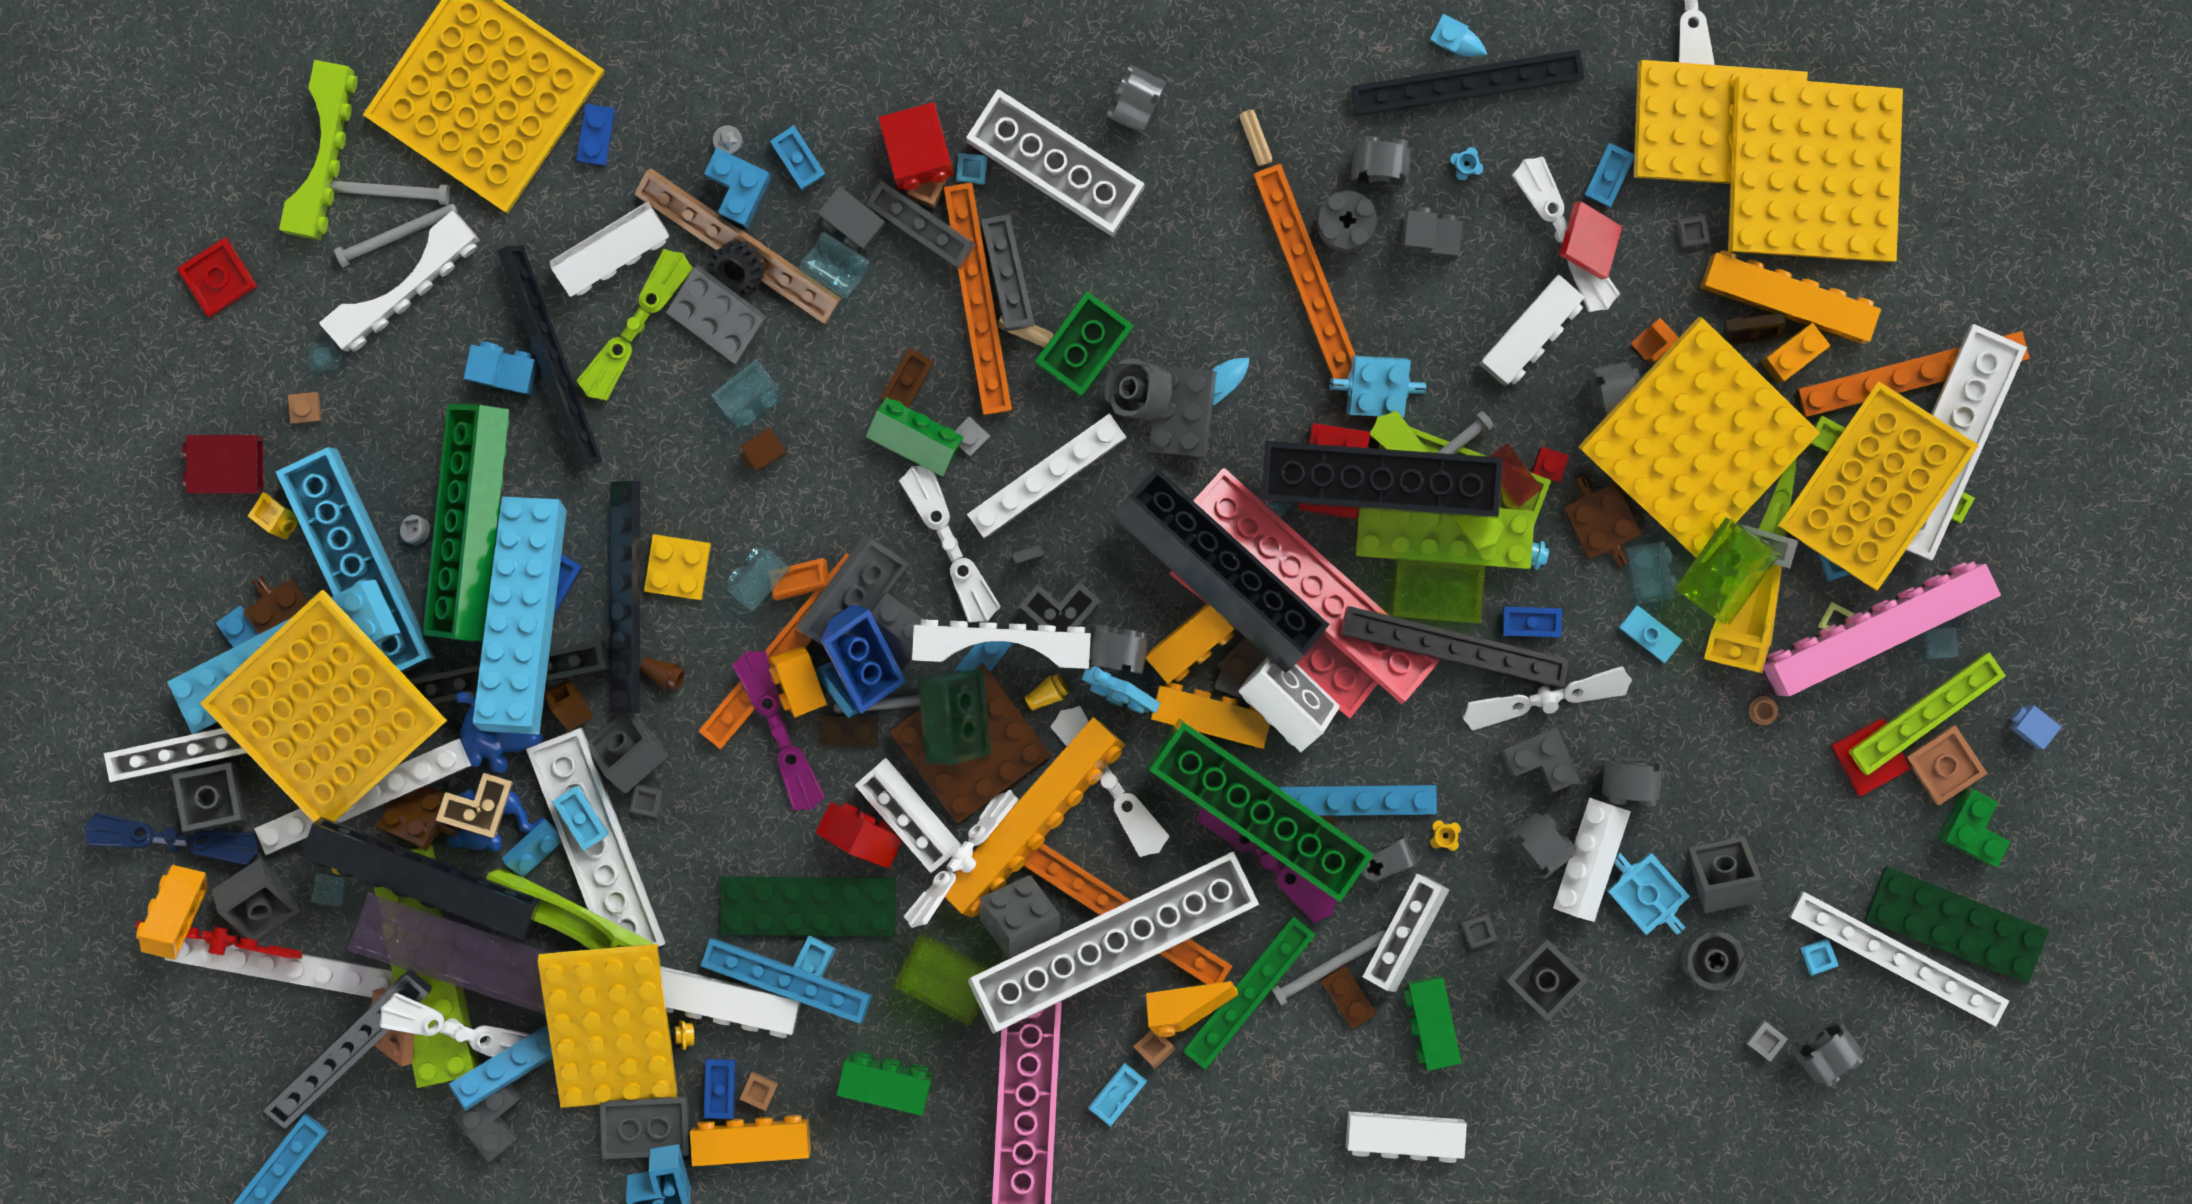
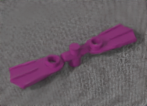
[732,651,826,810]
[1197,807,1337,923]

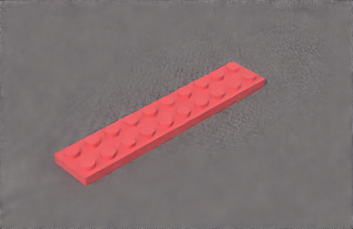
[1193,468,1440,704]

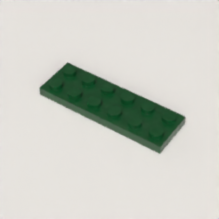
[1864,866,2049,984]
[721,876,896,936]

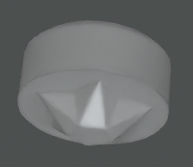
[713,125,743,155]
[400,515,430,545]

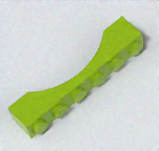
[279,60,358,241]
[486,867,653,950]

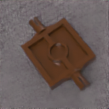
[1563,474,1641,568]
[243,576,309,634]
[376,785,460,851]

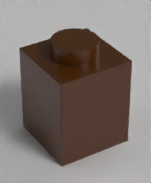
[740,427,788,472]
[545,678,593,731]

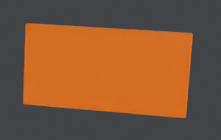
[769,558,830,601]

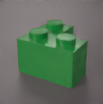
[1937,788,2011,868]

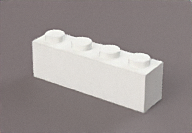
[549,201,669,297]
[1479,275,1585,387]
[855,758,961,873]
[1553,798,1631,922]
[1362,874,1449,992]
[1346,1111,1467,1163]

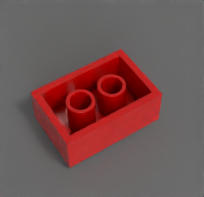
[1297,423,1370,520]

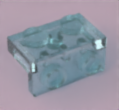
[798,232,871,299]
[726,545,791,612]

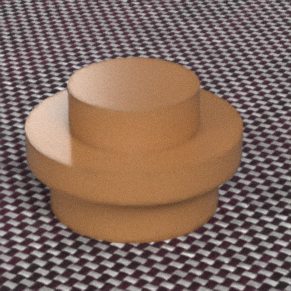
[1748,696,1778,725]

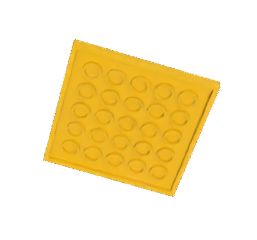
[363,0,606,214]
[1728,76,1903,262]
[1578,317,1820,561]
[200,590,447,822]

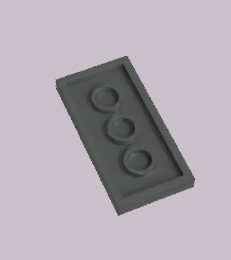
[796,533,909,645]

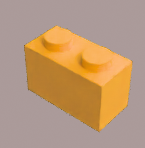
[1760,323,1830,384]
[769,645,827,717]

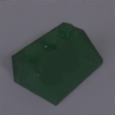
[917,668,991,765]

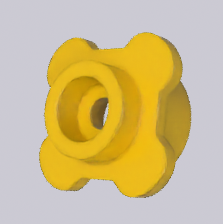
[1430,820,1461,851]
[674,1020,694,1050]

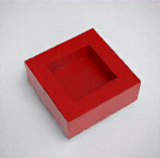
[1532,446,1569,483]

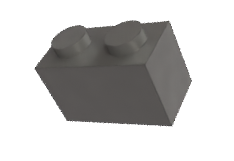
[818,186,886,252]

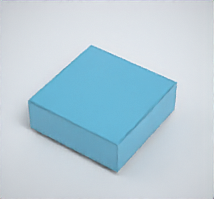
[956,153,988,185]
[1800,938,1839,976]

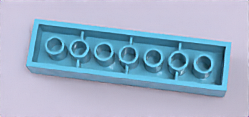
[276,447,435,673]
[473,496,567,734]
[167,580,401,734]

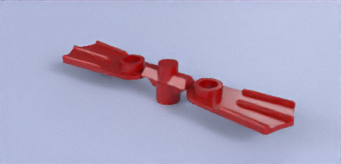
[136,921,302,959]

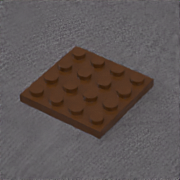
[889,662,1051,824]

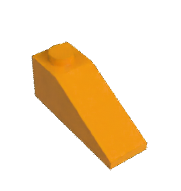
[1146,981,1238,1037]

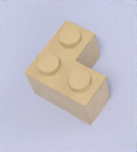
[436,773,513,838]

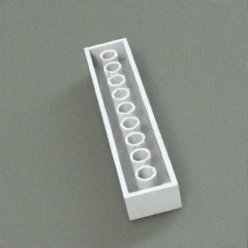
[968,852,1259,1034]

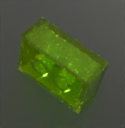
[1675,517,1781,625]
[1390,558,1485,624]
[893,932,992,1027]

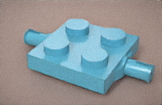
[1329,356,1426,417]
[1081,666,1161,714]
[1606,852,1690,935]

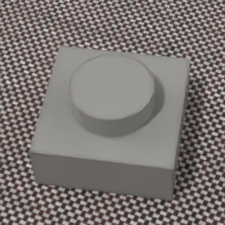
[955,416,990,457]
[1745,1020,1788,1062]

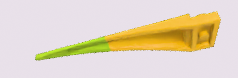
[1704,458,1797,674]

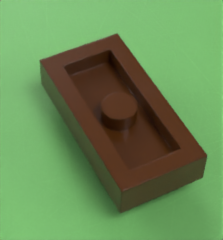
[881,348,935,408]
[1320,965,1377,1029]

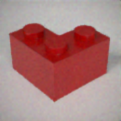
[815,801,903,869]

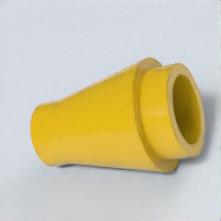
[1025,674,1070,711]

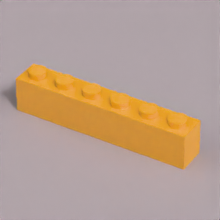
[1700,250,1881,344]

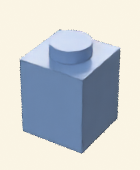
[2008,705,2062,750]

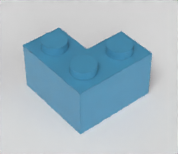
[704,148,772,229]
[464,341,538,396]
[626,1144,691,1204]

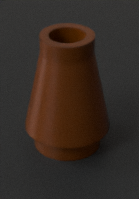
[640,656,685,691]

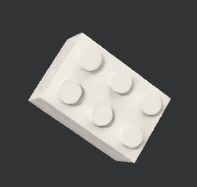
[1238,657,1340,752]

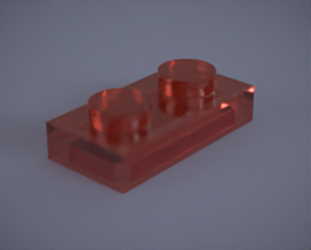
[1489,443,1542,507]

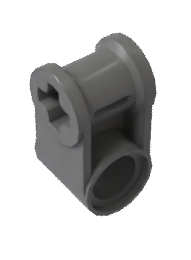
[1361,836,1417,881]

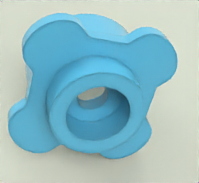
[1450,147,1483,180]

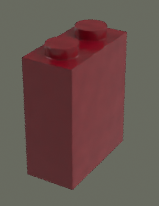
[182,435,263,494]

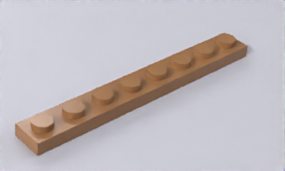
[634,168,842,324]

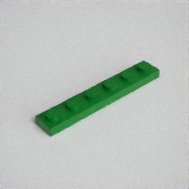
[1183,916,1316,1070]

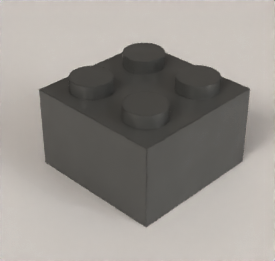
[172,763,248,833]
[980,875,1060,959]
[1502,936,1589,1022]

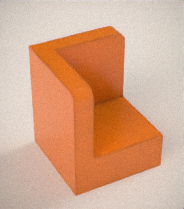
[1631,318,1679,365]

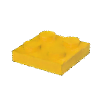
[644,534,711,600]

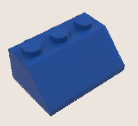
[821,604,906,714]

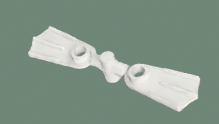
[1679,0,1715,65]
[1512,157,1620,312]
[899,466,1001,623]
[1463,666,1632,731]
[1051,706,1170,857]
[904,790,1019,928]
[379,993,531,1058]

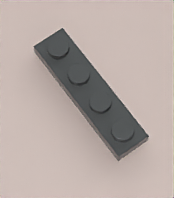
[866,180,976,269]
[981,214,1035,332]

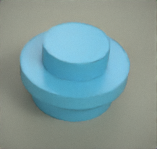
[1531,541,1549,570]

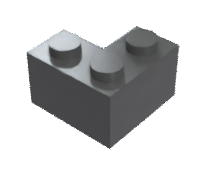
[1399,207,1463,259]
[1019,582,1101,632]
[1500,726,1580,792]
[453,1083,522,1162]

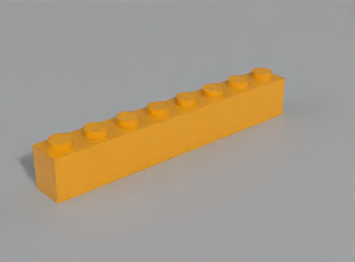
[945,717,1126,918]

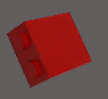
[878,102,954,191]

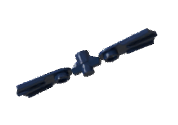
[84,812,259,866]

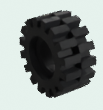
[708,240,765,297]

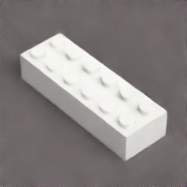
[966,89,1145,237]

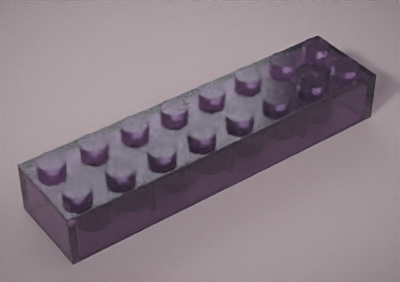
[346,893,548,1014]

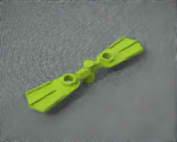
[577,249,693,401]
[1370,411,1505,550]

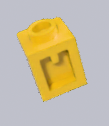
[248,492,299,540]

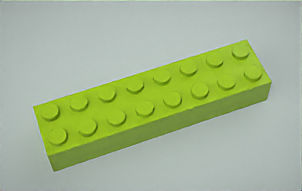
[374,845,480,1088]

